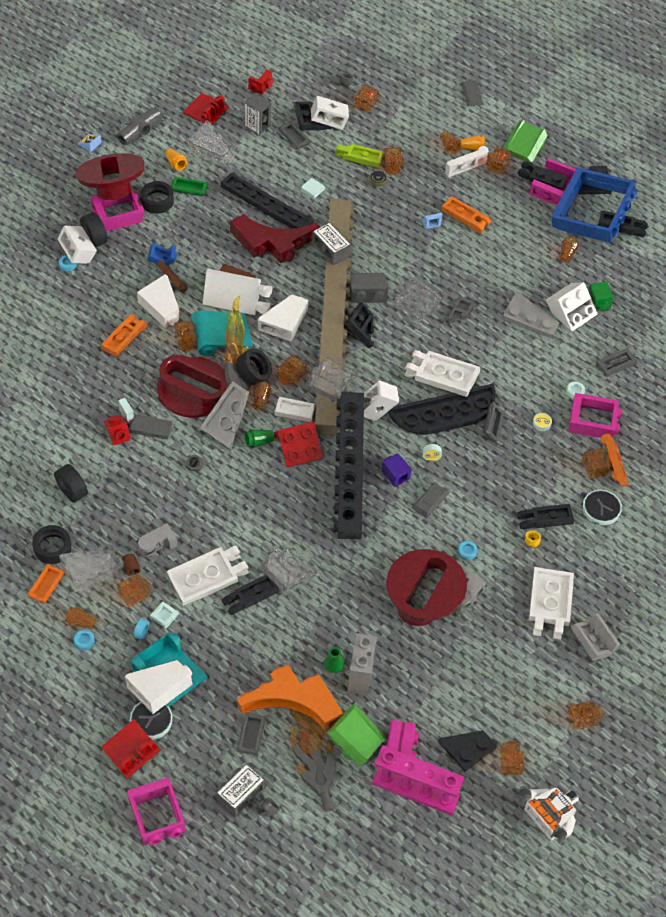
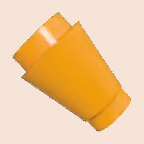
[461,135,485,151]
[165,148,187,171]

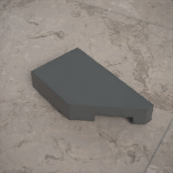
[446,297,475,323]

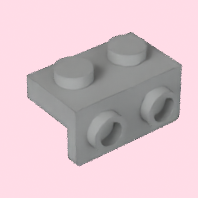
[571,613,620,661]

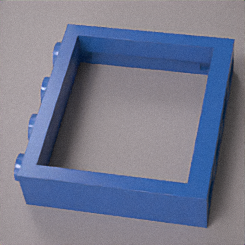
[551,167,638,243]

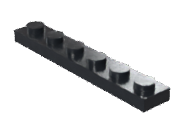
[221,172,314,229]

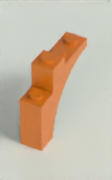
[237,664,343,732]

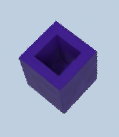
[381,453,412,487]

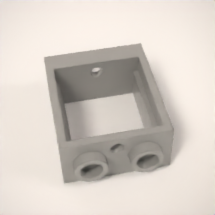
[348,633,377,696]

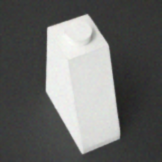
[137,274,179,328]
[258,295,308,341]
[125,660,193,714]

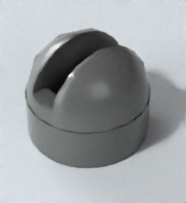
[340,73,354,87]
[187,455,203,472]
[261,797,280,817]

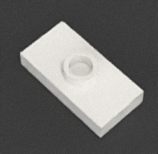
[275,397,316,422]

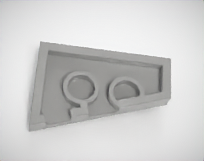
[502,291,559,338]
[200,381,249,449]

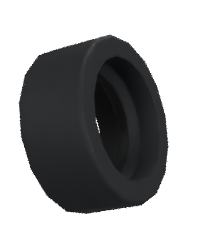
[141,181,174,214]
[80,212,108,248]
[236,348,272,386]
[54,464,88,503]
[32,525,71,564]

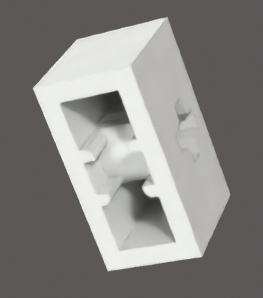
[311,96,349,130]
[58,226,97,264]
[364,380,399,421]

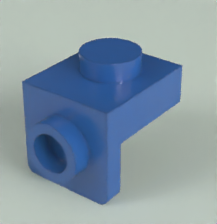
[148,243,177,266]

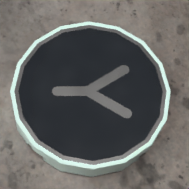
[583,490,622,525]
[130,702,173,740]

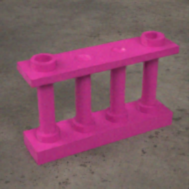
[372,745,464,816]

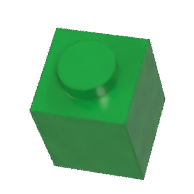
[588,282,614,311]

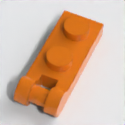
[441,196,491,234]
[101,314,147,357]
[601,434,629,486]

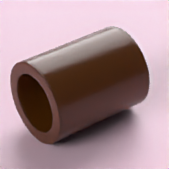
[122,553,141,576]

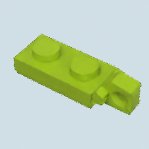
[335,144,384,168]

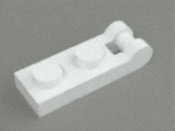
[445,146,489,177]

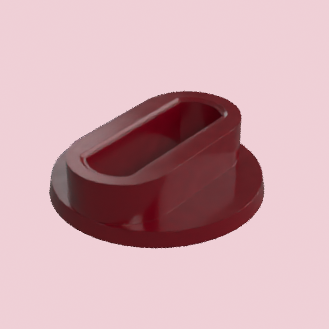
[76,153,145,200]
[157,355,228,418]
[386,549,467,626]

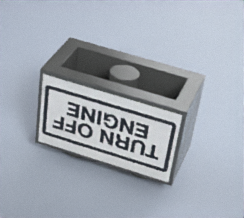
[244,93,271,135]
[312,222,351,265]
[216,763,265,817]

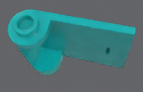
[191,310,253,357]
[129,632,208,707]

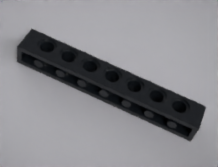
[334,392,364,540]

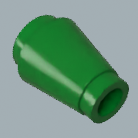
[245,429,274,448]
[324,647,344,673]

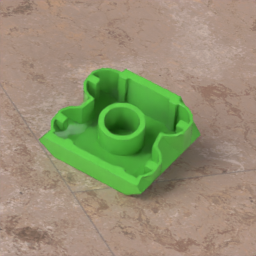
[502,120,548,162]
[328,704,386,766]

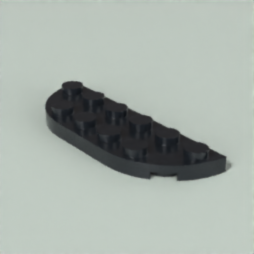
[388,383,496,435]

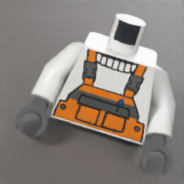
[515,786,579,844]

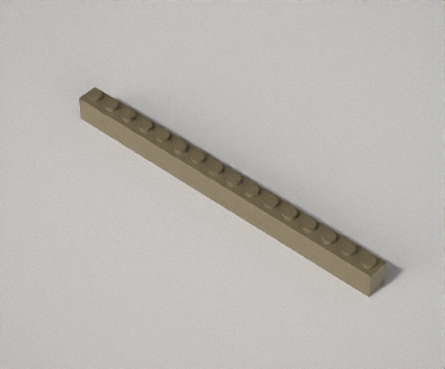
[315,199,354,435]

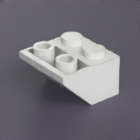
[546,282,598,331]

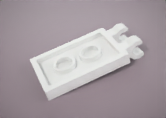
[202,269,273,315]
[405,350,480,397]
[167,546,249,606]
[529,567,574,639]

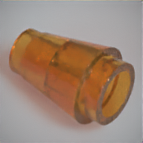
[440,131,461,154]
[559,237,579,263]
[253,381,272,410]
[65,606,97,629]

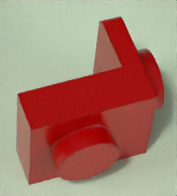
[248,69,273,95]
[103,415,131,445]

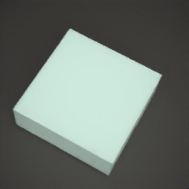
[301,178,325,199]
[118,398,134,424]
[150,602,179,628]

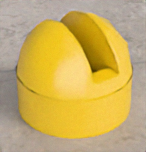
[525,530,541,548]

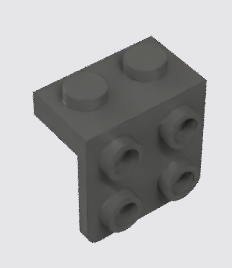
[350,273,388,303]

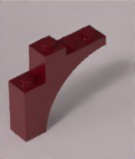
[230,214,320,264]

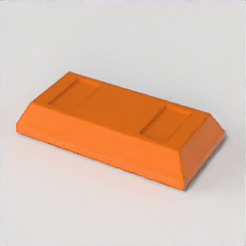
[27,564,65,604]

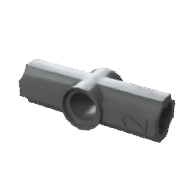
[117,107,162,146]

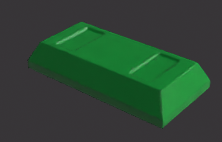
[171,177,208,196]

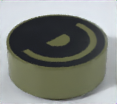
[370,171,387,187]

